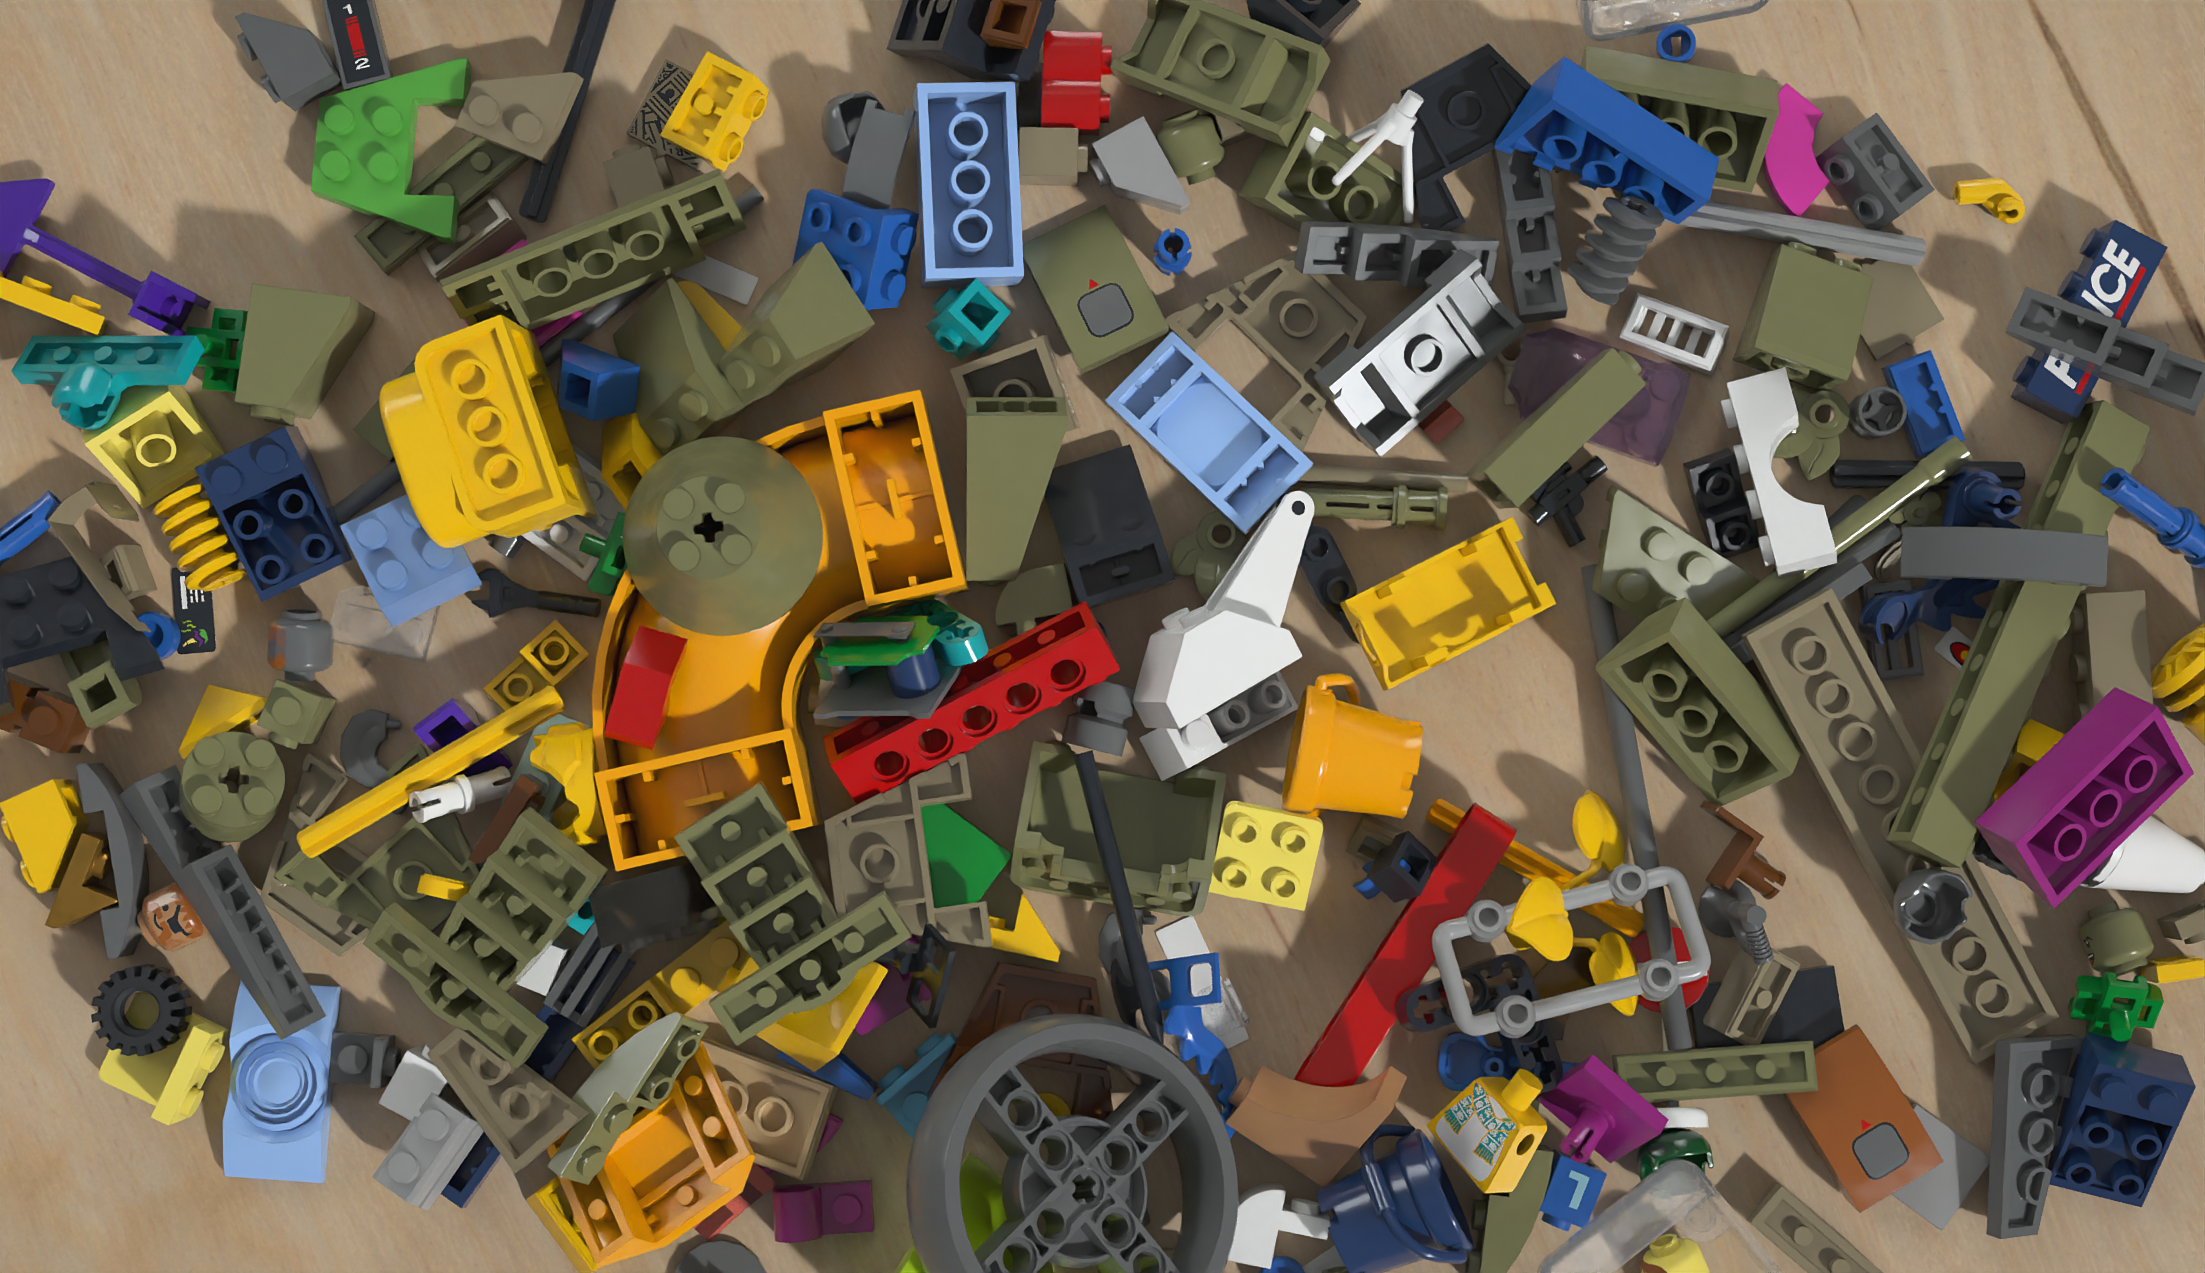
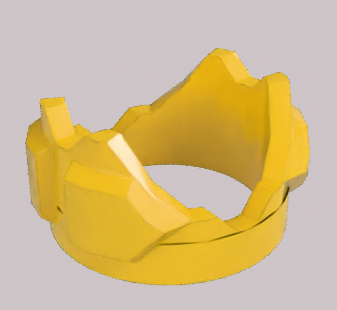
[530,722,608,846]

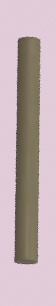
[1297,464,1468,494]

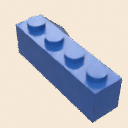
[1494,56,1719,224]

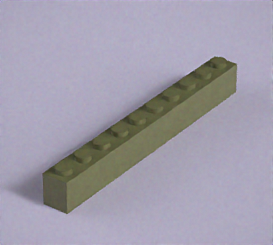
[1886,400,2151,868]

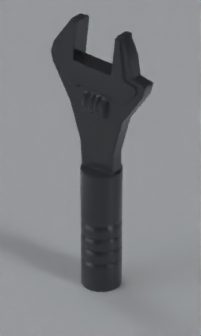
[471,568,601,618]

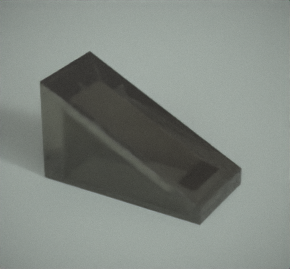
[1013,63,1043,130]

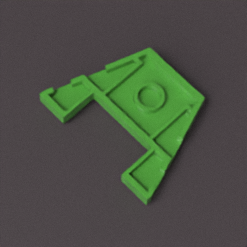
[311,58,472,244]

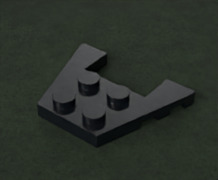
[1400,43,1564,231]
[0,556,165,716]

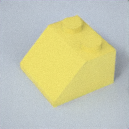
[81,385,225,509]

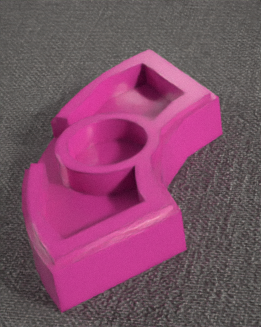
[1763,83,1830,217]

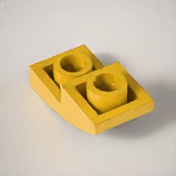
[483,619,589,712]

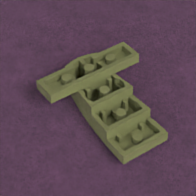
[674,781,912,1046]
[363,807,608,1069]

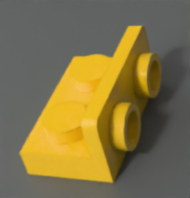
[660,51,769,173]

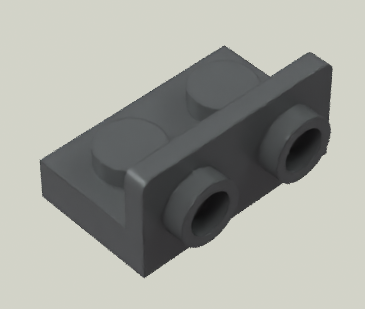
[1816,113,1935,231]

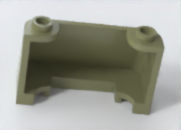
[1010,740,1227,916]

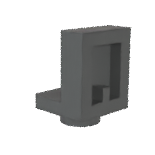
[328,1031,401,1089]

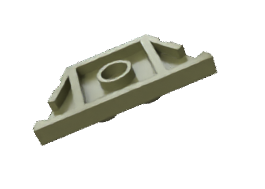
[1592,485,1760,621]

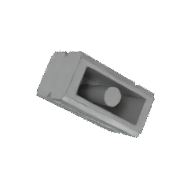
[372,1092,484,1211]

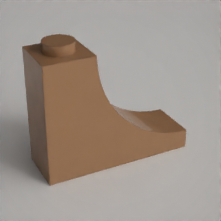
[1225,1065,1407,1187]

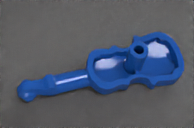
[1437,1031,1579,1091]

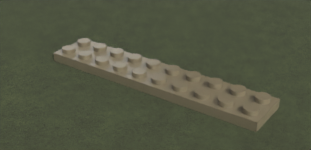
[1741,588,2059,1065]

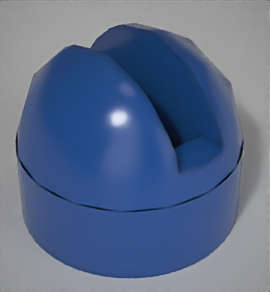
[1657,24,1696,63]

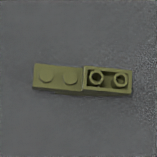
[547,1011,709,1185]
[1465,1098,1554,1273]

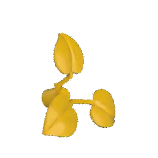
[1505,789,1639,1016]

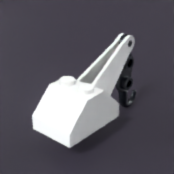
[1132,491,1360,729]

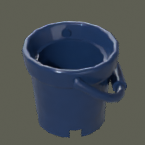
[1317,1124,1473,1273]

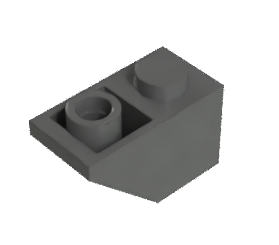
[235,12,342,111]

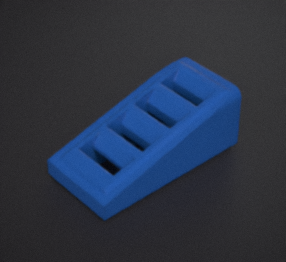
[776,1051,878,1101]

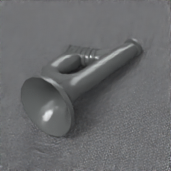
[1698,881,1774,965]

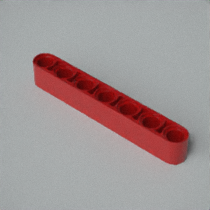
[1294,802,1517,1087]

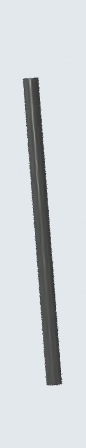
[1581,564,1693,1050]

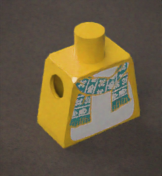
[1426,1069,1547,1193]

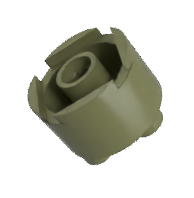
[179,731,285,843]

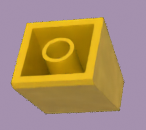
[716,946,888,1072]

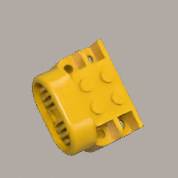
[379,315,597,548]

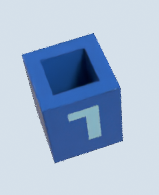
[1539,1149,1607,1231]

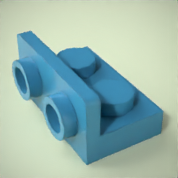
[875,1030,957,1138]

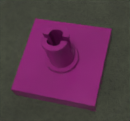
[1537,1054,1669,1163]

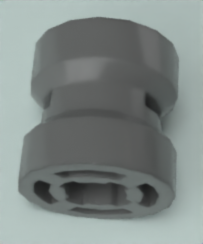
[1848,386,1907,440]

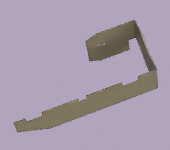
[47,481,151,632]

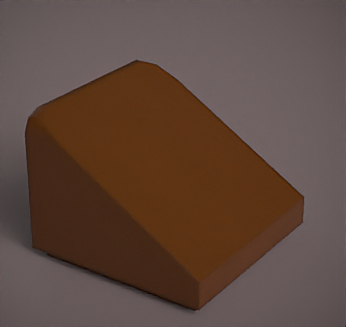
[980,0,1042,49]

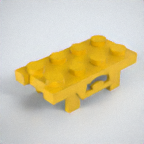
[1340,516,1556,691]

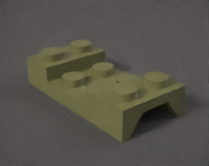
[1110,0,1331,148]

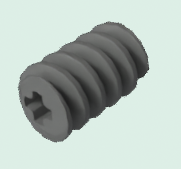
[1567,196,1664,306]

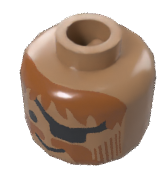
[137,881,210,952]

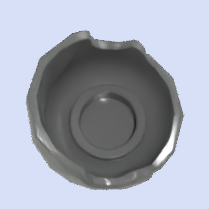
[821,91,885,165]
[1893,868,1973,945]

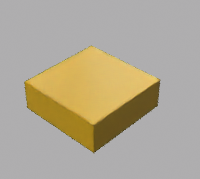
[2140,954,2205,983]

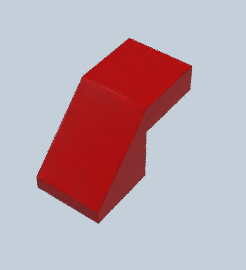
[604,625,688,750]

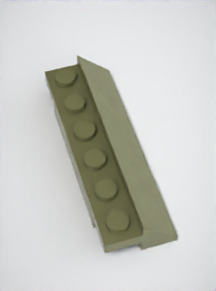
[440,168,747,331]

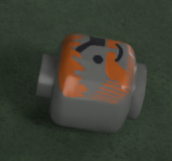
[267,609,334,681]

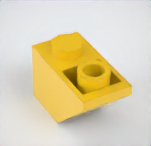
[601,411,663,511]
[0,779,89,894]

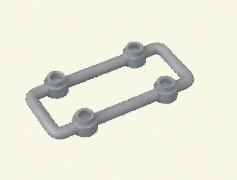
[1431,864,1711,1038]

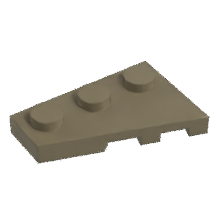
[427,1027,589,1173]

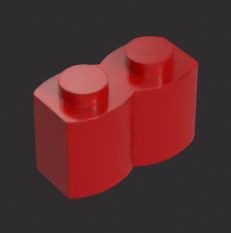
[1041,31,1112,136]

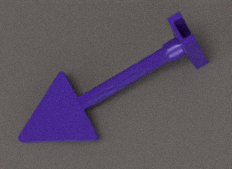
[0,178,211,336]

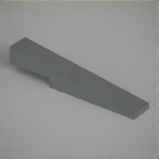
[119,765,326,1040]

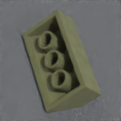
[1580,45,1779,193]
[1595,597,1802,806]

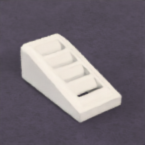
[1619,293,1730,377]

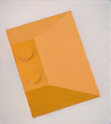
[547,1040,755,1267]

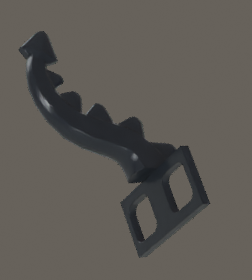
[874,924,956,1029]

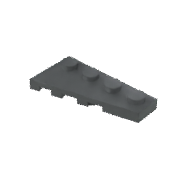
[1986,1034,2084,1239]

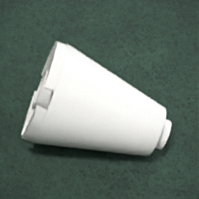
[2079,816,2205,894]

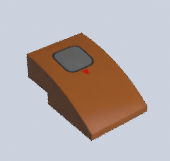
[1783,1024,1944,1213]

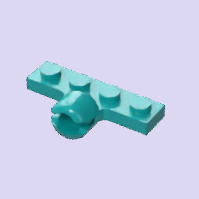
[11,336,205,430]

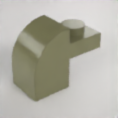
[995,563,1073,640]

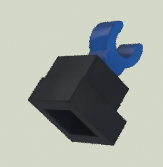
[1353,830,1438,903]

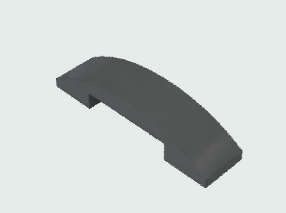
[1900,527,2108,587]
[76,763,149,960]

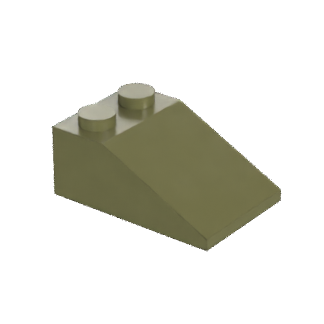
[1238,112,1416,232]
[613,278,753,456]

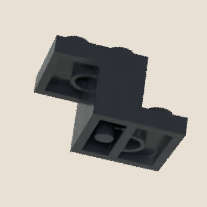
[887,0,1056,81]

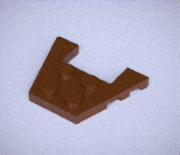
[927,961,1113,1121]

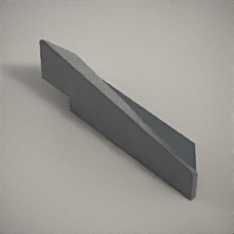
[1723,495,1902,664]

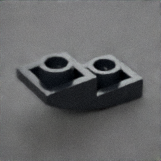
[1683,448,1760,559]

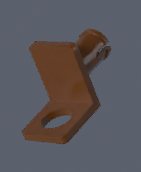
[1700,800,1786,900]

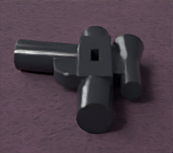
[1526,455,1608,548]

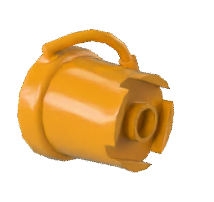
[1282,673,1423,819]

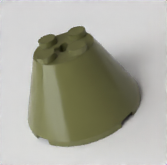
[623,436,823,636]

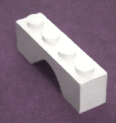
[1721,367,1837,578]

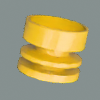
[2151,623,2205,746]

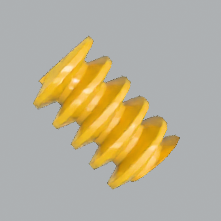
[153,483,248,592]

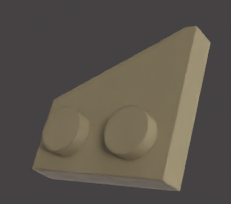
[455,72,584,165]

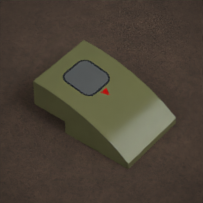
[1023,205,1169,375]

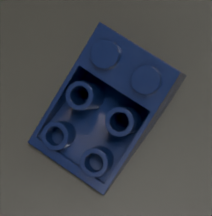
[195,426,352,602]
[2047,1032,2196,1207]

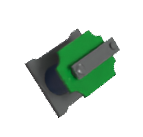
[813,616,965,719]

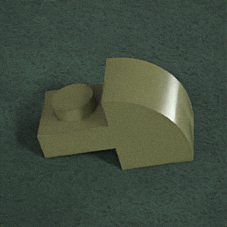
[59,640,143,729]

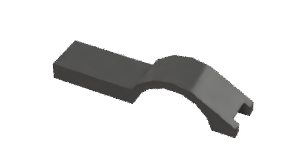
[841,99,916,313]

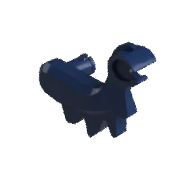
[1858,468,2022,645]

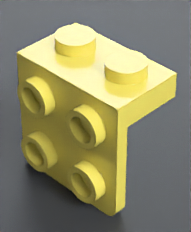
[1208,801,1323,911]
[99,991,229,1126]

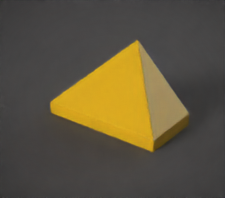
[178,684,268,759]

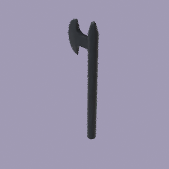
[1073,750,1164,1044]

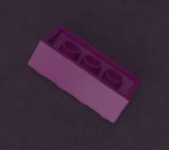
[1975,687,2194,909]

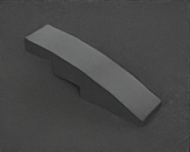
[1493,149,1568,323]
[1294,221,1500,287]
[2006,287,2205,416]

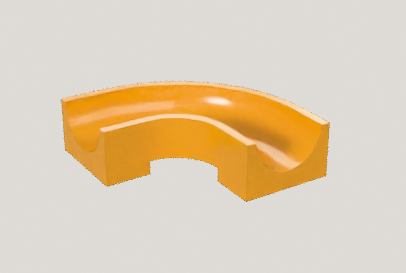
[592,389,970,871]

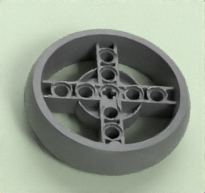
[906,1014,1239,1273]

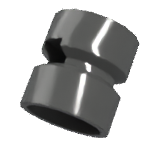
[1061,681,1136,757]

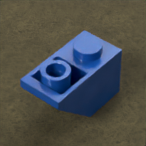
[557,338,640,421]

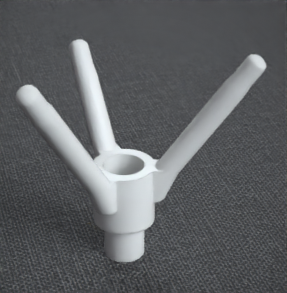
[1332,90,1424,224]

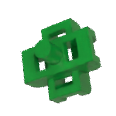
[186,308,248,394]
[579,512,628,596]
[2068,972,2164,1042]

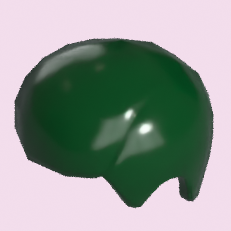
[1637,1128,1713,1194]

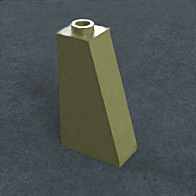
[1466,348,1647,509]
[965,397,1068,586]

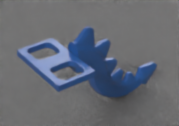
[1148,952,1237,1139]

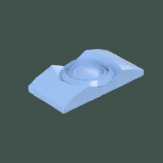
[1105,331,1313,535]
[223,981,341,1183]

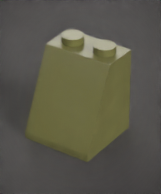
[718,242,875,406]
[1733,242,1874,391]
[235,284,375,426]

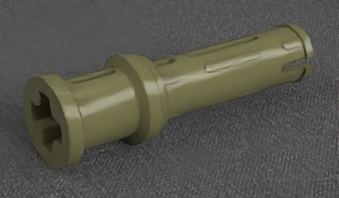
[1301,485,1448,531]

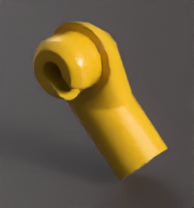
[1953,178,2025,224]

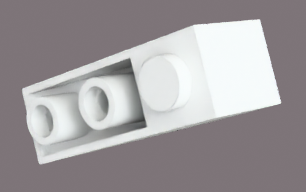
[1139,671,1298,781]

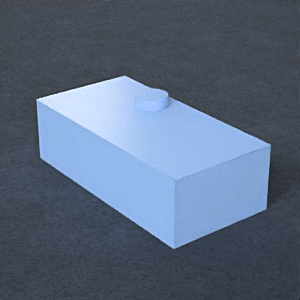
[913,82,1024,288]

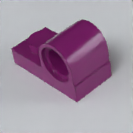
[772,1180,875,1243]

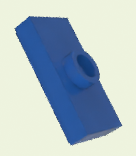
[1881,350,1965,459]

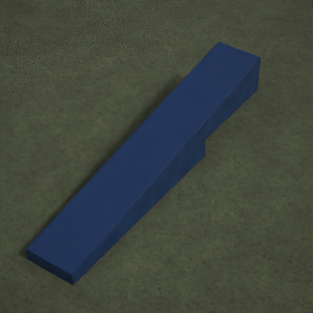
[441,937,636,1208]

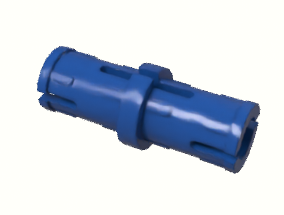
[1153,228,1192,276]

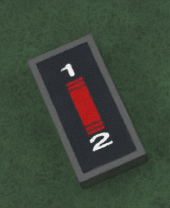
[322,0,393,91]

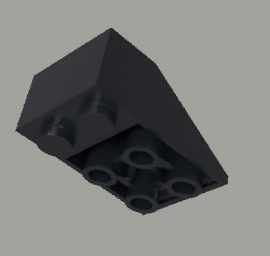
[1044,444,1175,609]

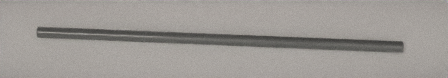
[333,184,764,526]

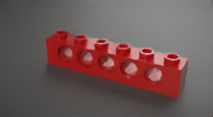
[823,601,1121,805]

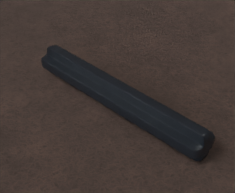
[1830,460,2025,491]

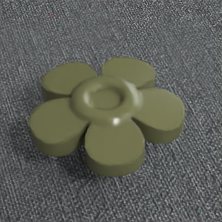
[1887,491,1942,537]

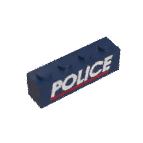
[2011,220,2168,424]

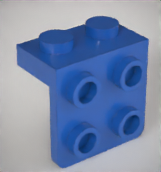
[792,189,919,310]

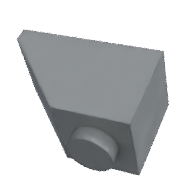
[1088,116,1190,215]

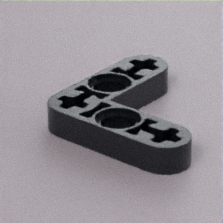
[1396,954,1563,1092]

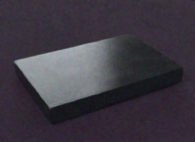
[1689,965,1845,1049]

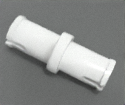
[409,766,514,823]

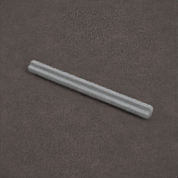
[1663,201,1926,266]

